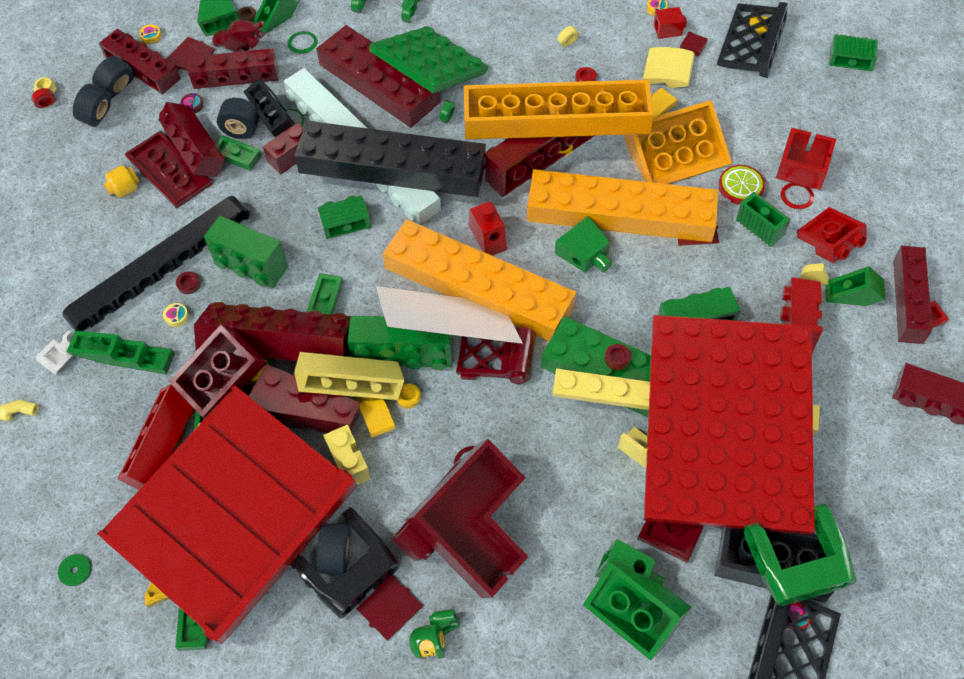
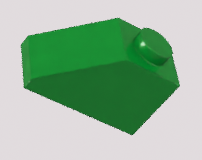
[252,0,299,34]
[825,266,885,306]

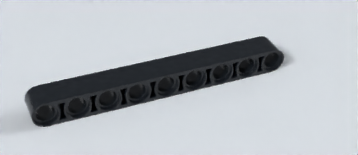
[62,196,250,331]

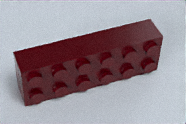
[316,25,440,128]
[485,135,596,197]
[194,302,351,361]

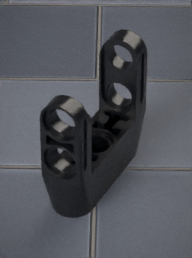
[290,507,400,619]

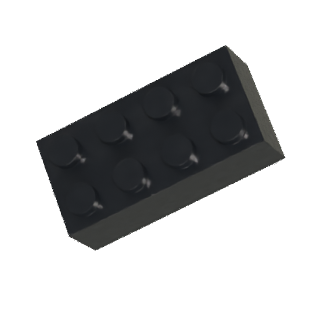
[714,527,834,603]

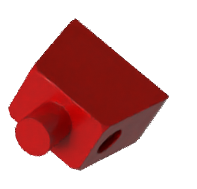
[468,201,507,256]

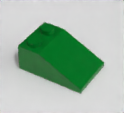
[583,561,692,661]

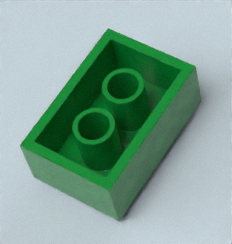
[204,216,288,288]

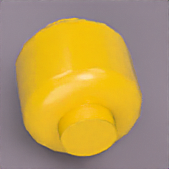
[103,165,140,198]

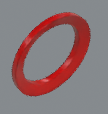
[780,183,814,209]

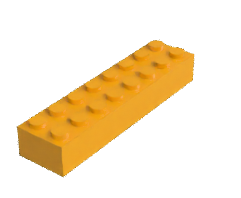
[464,79,654,140]
[527,169,718,242]
[383,219,576,341]

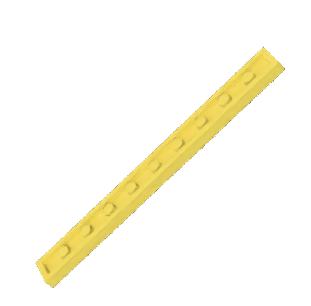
[552,369,820,434]

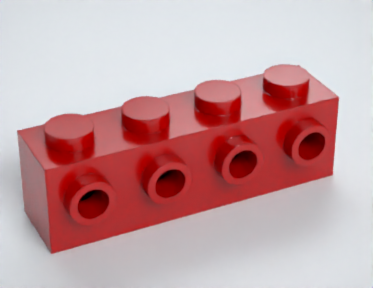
[117,384,195,490]

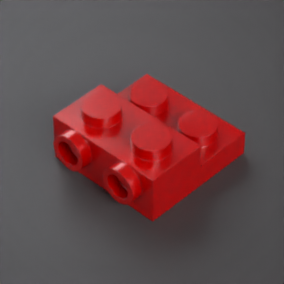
[797,207,867,263]

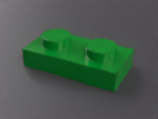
[215,135,262,171]
[306,273,343,315]

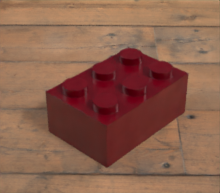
[169,325,267,418]

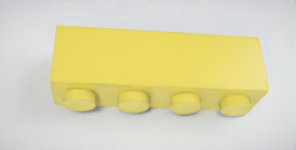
[294,352,404,400]

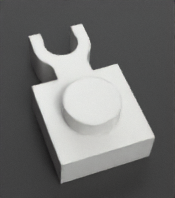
[36,330,73,375]

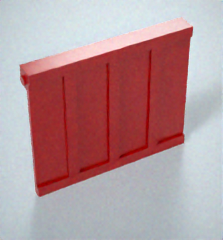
[97,385,358,644]

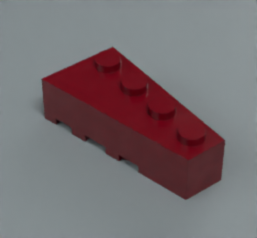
[249,364,360,433]

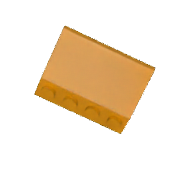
[623,100,732,184]

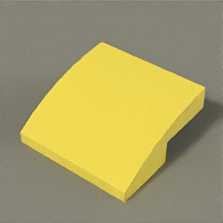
[643,47,695,88]

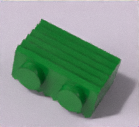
[829,34,878,72]
[736,192,791,247]
[317,195,371,239]

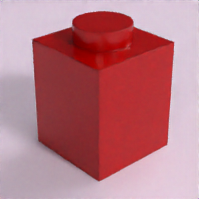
[653,7,687,39]

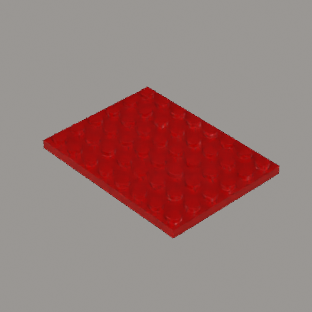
[643,315,814,535]

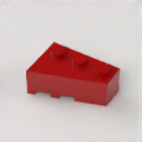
[780,277,823,353]

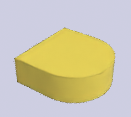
[801,263,829,285]

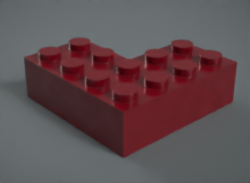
[405,439,528,598]

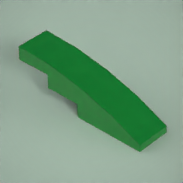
[66,331,175,375]

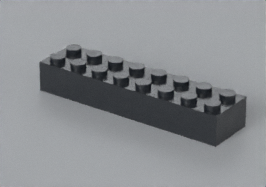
[295,120,486,197]

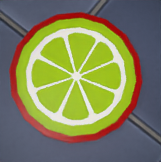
[718,165,765,205]

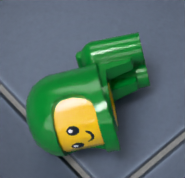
[409,609,460,659]

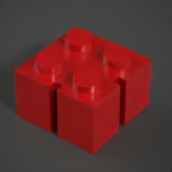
[776,127,836,190]

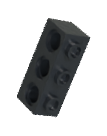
[243,78,295,137]

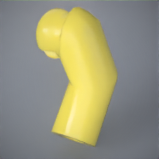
[0,399,39,421]

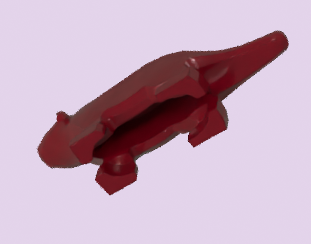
[212,19,265,52]

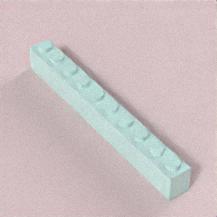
[284,68,441,225]

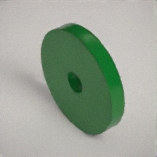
[58,554,91,586]

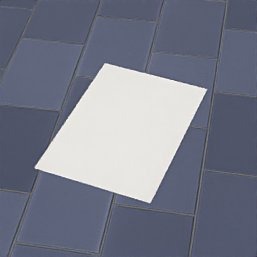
[376,286,523,344]

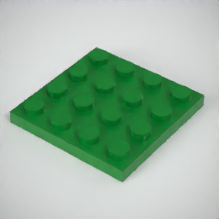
[369,26,489,93]

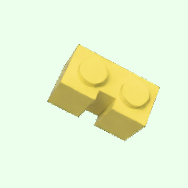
[323,425,371,485]

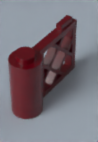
[456,327,536,385]

